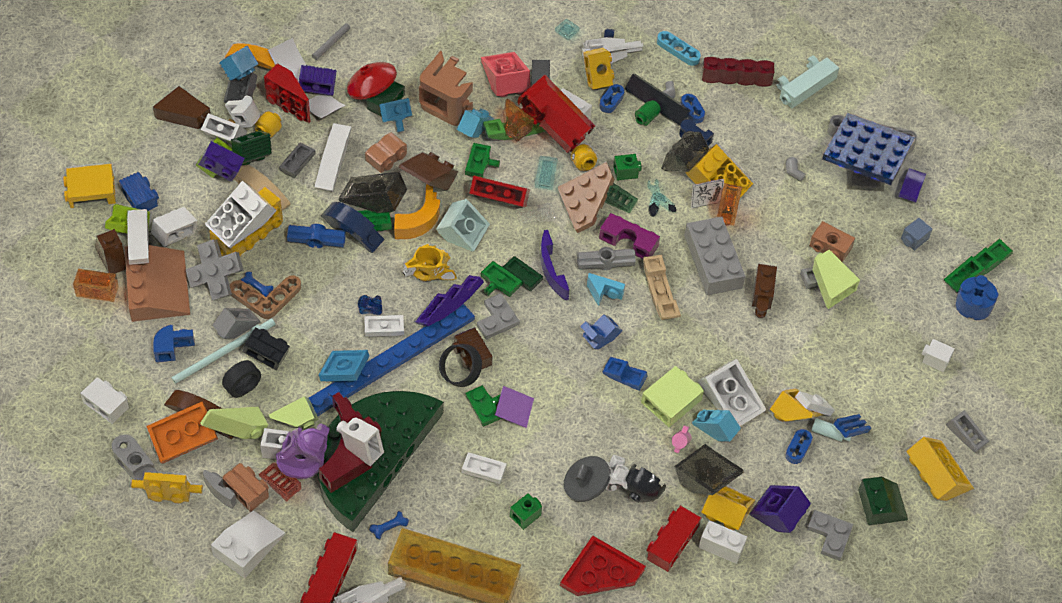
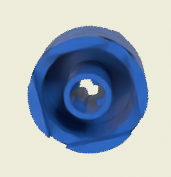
[956,275,999,320]

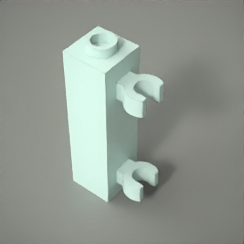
[776,55,839,108]

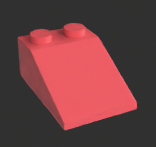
[481,52,531,97]

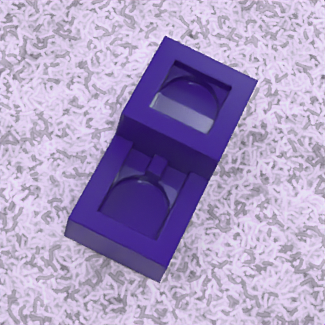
[899,168,926,202]

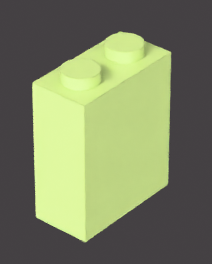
[641,366,704,427]

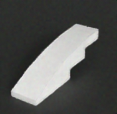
[315,123,352,192]
[127,209,149,265]

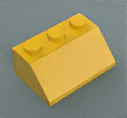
[906,437,974,501]

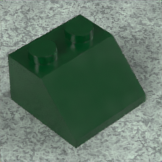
[858,476,908,526]

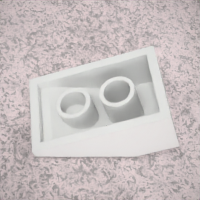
[698,359,766,426]
[211,511,286,579]

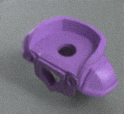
[276,423,329,479]

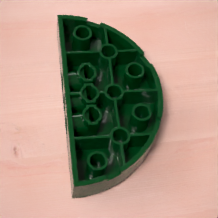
[318,391,444,532]

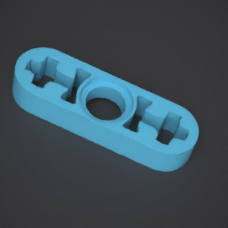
[657,31,701,66]

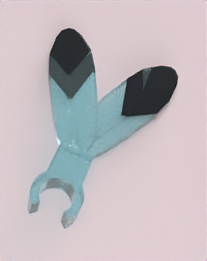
[647,179,676,217]

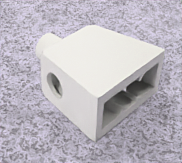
[337,418,384,466]

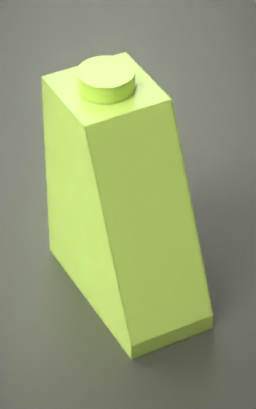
[812,250,860,309]

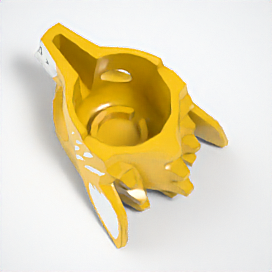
[403,244,457,281]

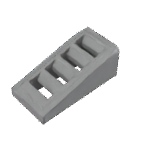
[945,410,989,453]

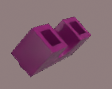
[599,213,660,259]

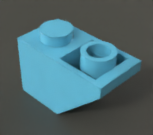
[457,108,494,138]
[692,410,741,442]

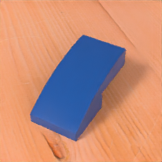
[602,357,648,391]

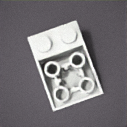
[205,181,277,248]

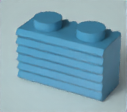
[219,46,258,80]

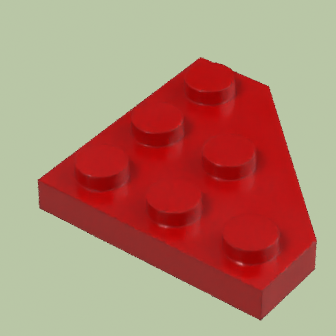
[560,536,646,596]

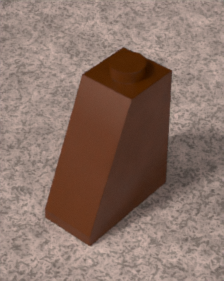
[153,86,211,129]
[95,229,126,276]

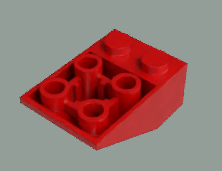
[264,63,311,123]

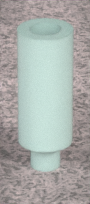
[812,418,851,442]

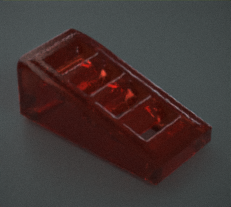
[259,462,302,502]

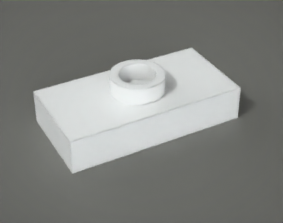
[365,315,404,337]
[795,391,835,416]
[462,452,507,484]

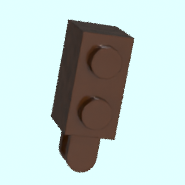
[752,263,777,318]

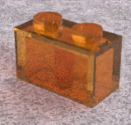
[73,269,119,302]

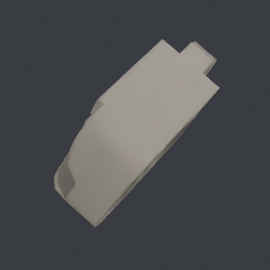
[112,435,158,480]

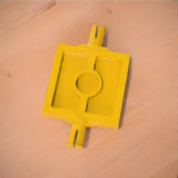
[131,472,203,503]

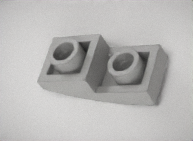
[203,470,237,509]

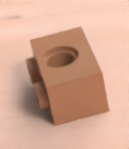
[809,221,855,263]

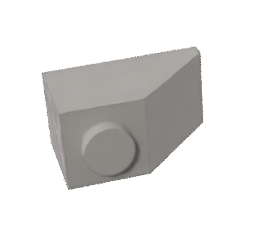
[212,308,261,339]

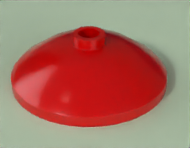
[347,62,397,100]

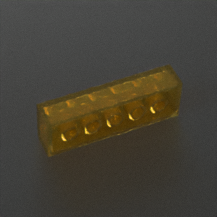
[388,528,521,603]

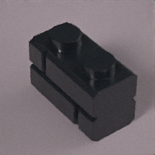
[242,327,290,371]

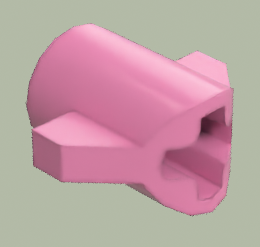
[672,425,692,453]

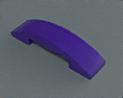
[540,230,570,300]

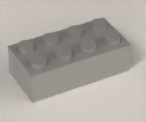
[684,217,745,295]

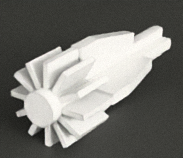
[582,37,643,65]
[333,577,406,603]

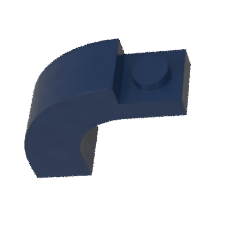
[321,202,385,253]

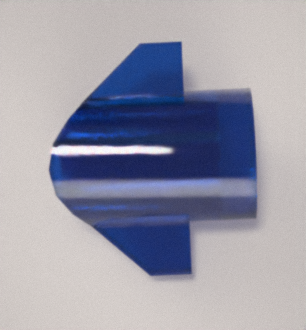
[357,295,382,315]

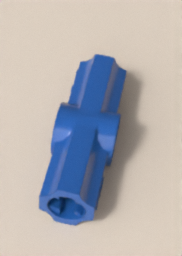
[287,224,346,248]

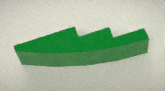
[944,238,1013,293]

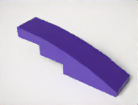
[415,275,484,326]

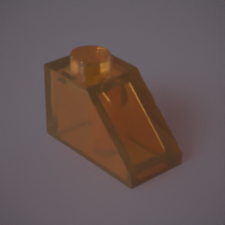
[503,99,534,142]
[717,183,742,226]

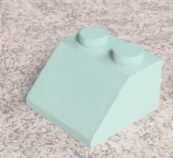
[436,199,490,252]

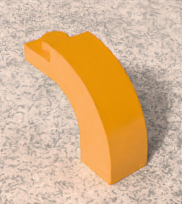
[394,184,440,239]

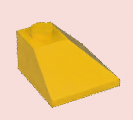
[770,388,824,422]

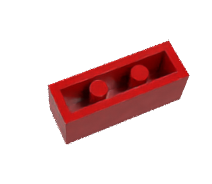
[469,176,530,207]
[646,505,702,572]

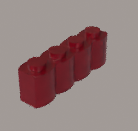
[702,57,775,87]

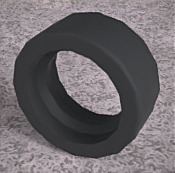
[222,360,262,398]

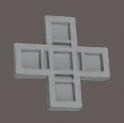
[185,239,244,300]

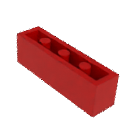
[300,532,358,603]

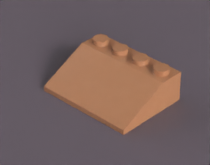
[124,245,190,322]

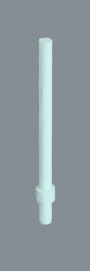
[171,318,276,384]

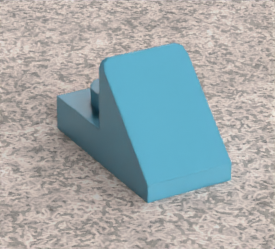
[587,273,625,306]

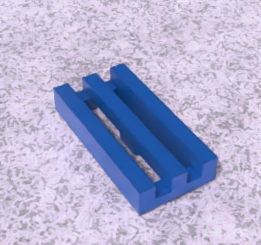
[833,414,871,438]

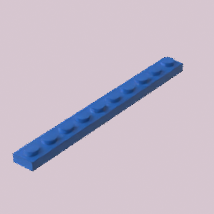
[309,304,475,416]

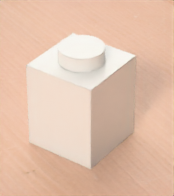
[921,339,955,372]

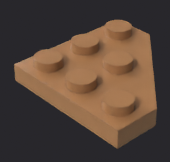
[557,162,615,233]

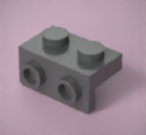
[224,72,258,103]

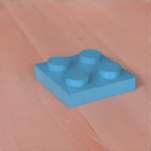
[319,350,370,382]

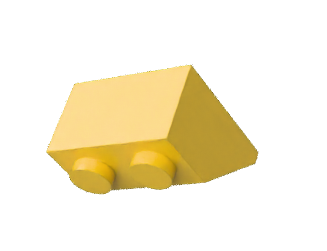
[701,483,756,530]

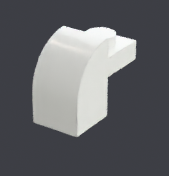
[225,96,260,128]

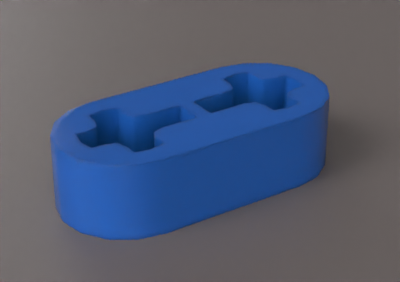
[599,84,624,113]
[681,93,705,124]
[785,429,813,464]

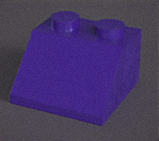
[750,485,811,533]

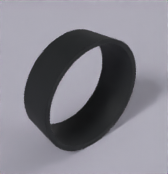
[439,344,482,387]

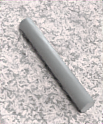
[312,23,350,60]

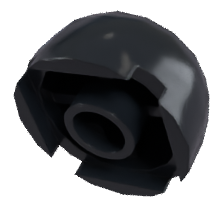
[626,464,667,503]

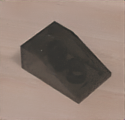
[338,171,407,213]
[674,444,744,495]

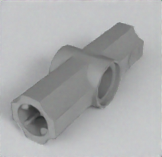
[577,247,635,271]

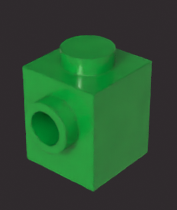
[613,154,642,181]
[509,493,542,530]

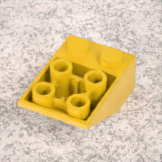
[686,144,753,207]

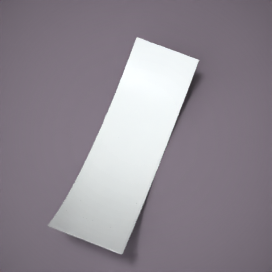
[268,38,346,118]

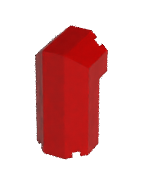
[517,75,595,153]

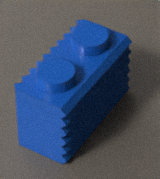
[119,172,159,211]

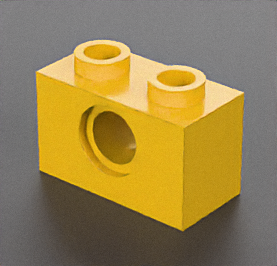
[583,48,615,89]

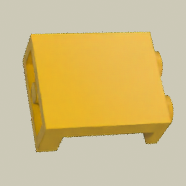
[63,164,116,208]

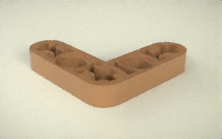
[230,275,301,319]

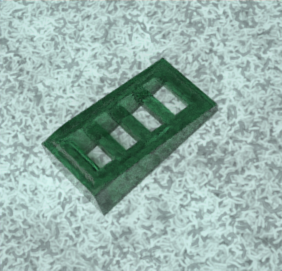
[605,183,638,214]

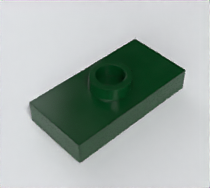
[503,256,543,292]

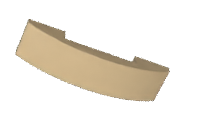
[234,165,290,211]
[643,255,681,320]

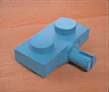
[379,98,412,132]

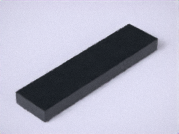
[625,74,691,125]

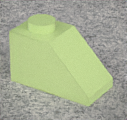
[269,396,319,430]

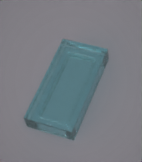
[535,156,558,190]

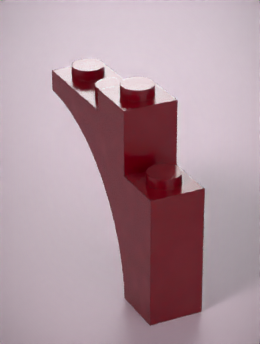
[319,392,382,493]

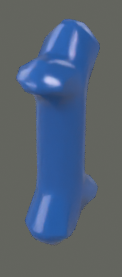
[240,272,274,297]
[369,511,409,540]

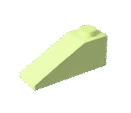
[200,407,268,439]

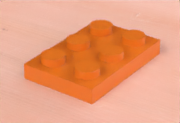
[146,402,218,464]

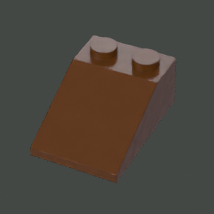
[399,152,459,191]

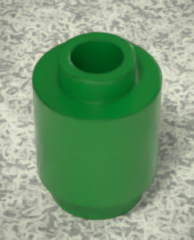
[635,100,661,126]

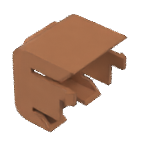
[419,51,473,126]

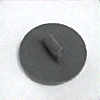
[564,456,611,502]

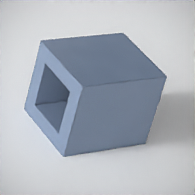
[901,218,932,251]

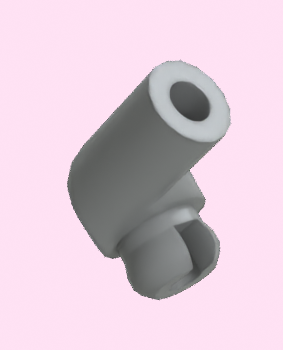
[663,81,675,98]
[786,157,806,181]

